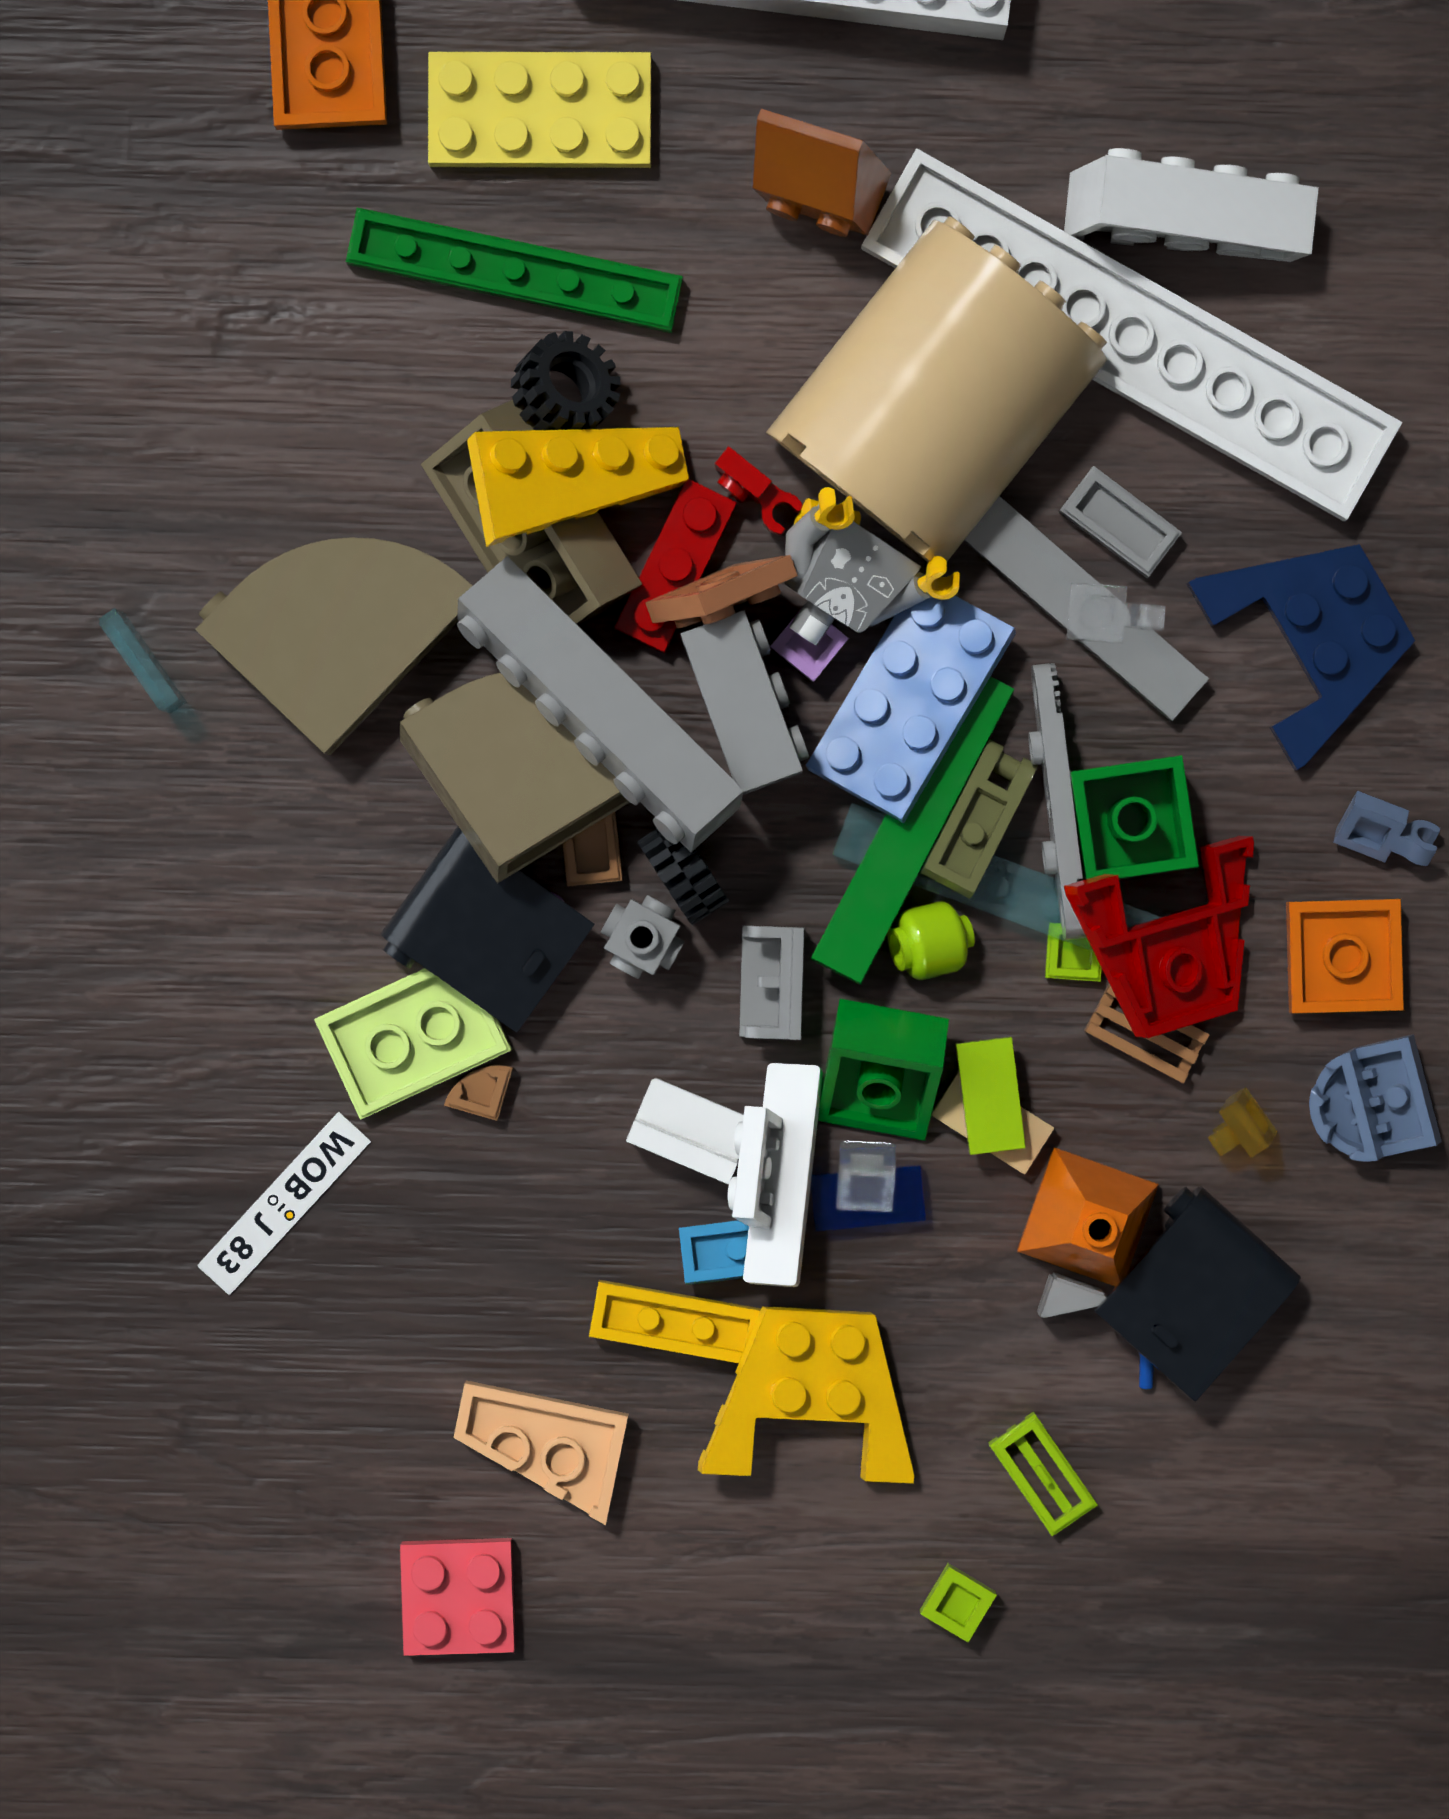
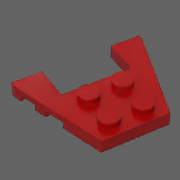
[1064,836,1254,1038]

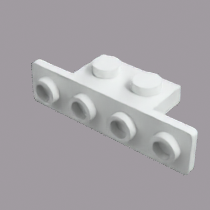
[728,1063,823,1287]

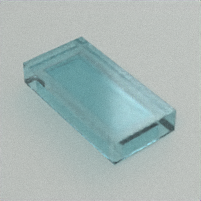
[98,608,187,713]

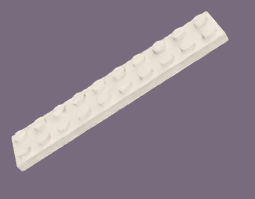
[861,148,1402,521]

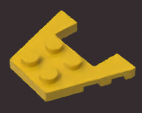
[698,1306,914,1483]

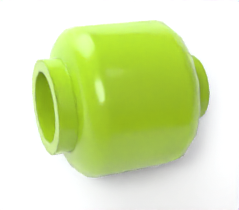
[888,901,975,980]

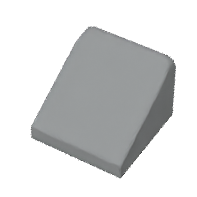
[1037,1272,1106,1318]

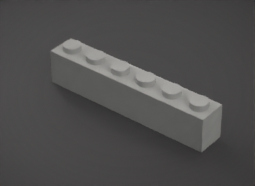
[457,556,744,852]

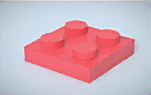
[400,1538,516,1656]

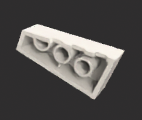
[1064,148,1319,262]

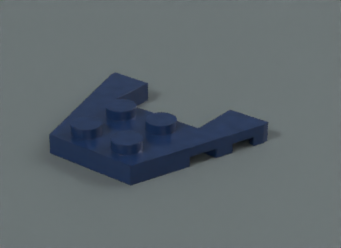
[1186,544,1415,770]

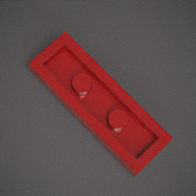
[614,479,737,653]

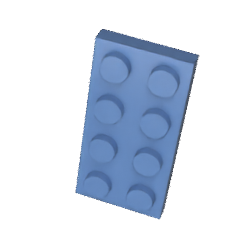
[806,596,1016,823]

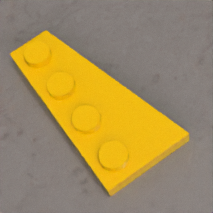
[467,427,689,547]

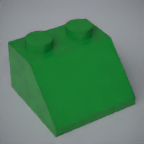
[818,999,949,1141]

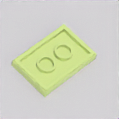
[314,968,512,1120]

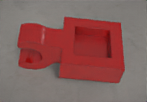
[715,446,803,536]

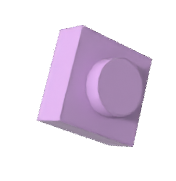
[770,609,849,682]

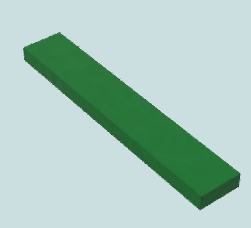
[345,207,683,333]
[811,677,1014,985]

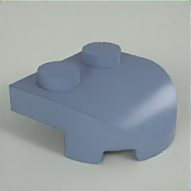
[1309,1034,1442,1162]

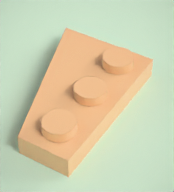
[454,1380,629,1525]

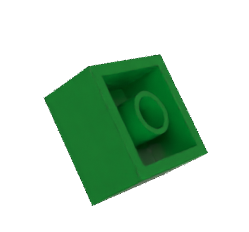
[1070,755,1199,880]

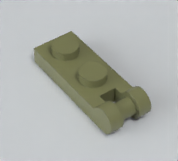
[921,739,1038,899]

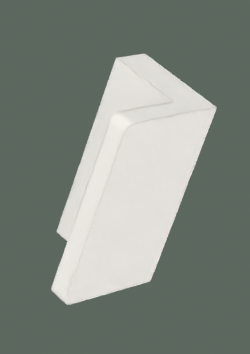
[626,1078,744,1184]

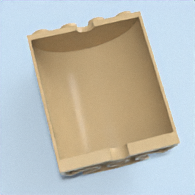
[766,216,1107,562]

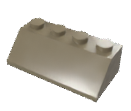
[421,400,642,627]

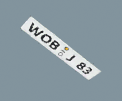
[197,1112,371,1295]

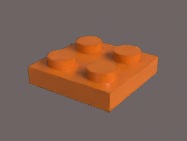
[1286,899,1404,1013]

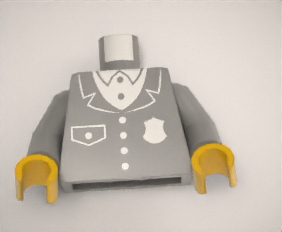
[784,487,960,646]

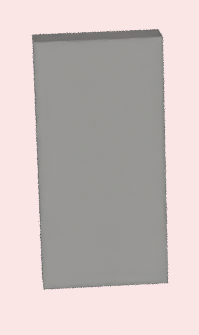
[1059,466,1182,578]

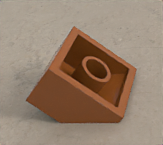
[753,109,892,237]

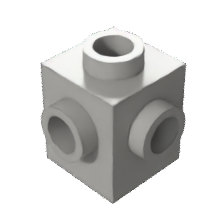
[601,895,685,979]

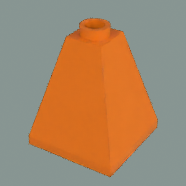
[1017,1147,1159,1287]

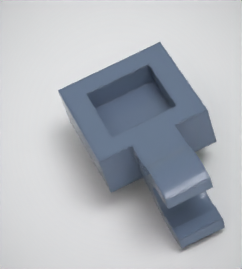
[1333,791,1440,866]

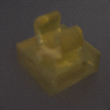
[1208,1087,1277,1158]

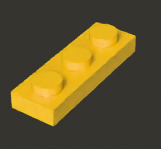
[589,1280,761,1363]

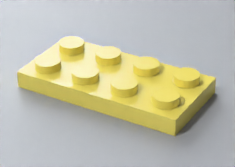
[428,52,651,168]

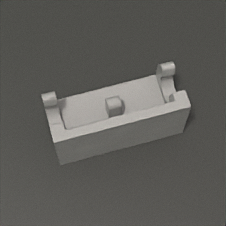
[739,925,804,1040]

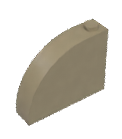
[195,537,473,755]
[400,673,629,884]

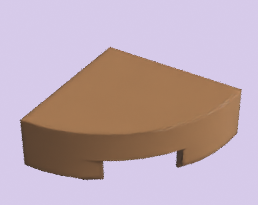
[444,1065,514,1121]

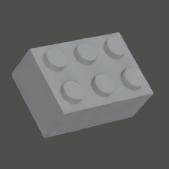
[680,611,809,795]

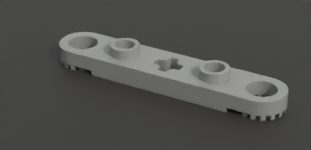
[1028,663,1087,940]

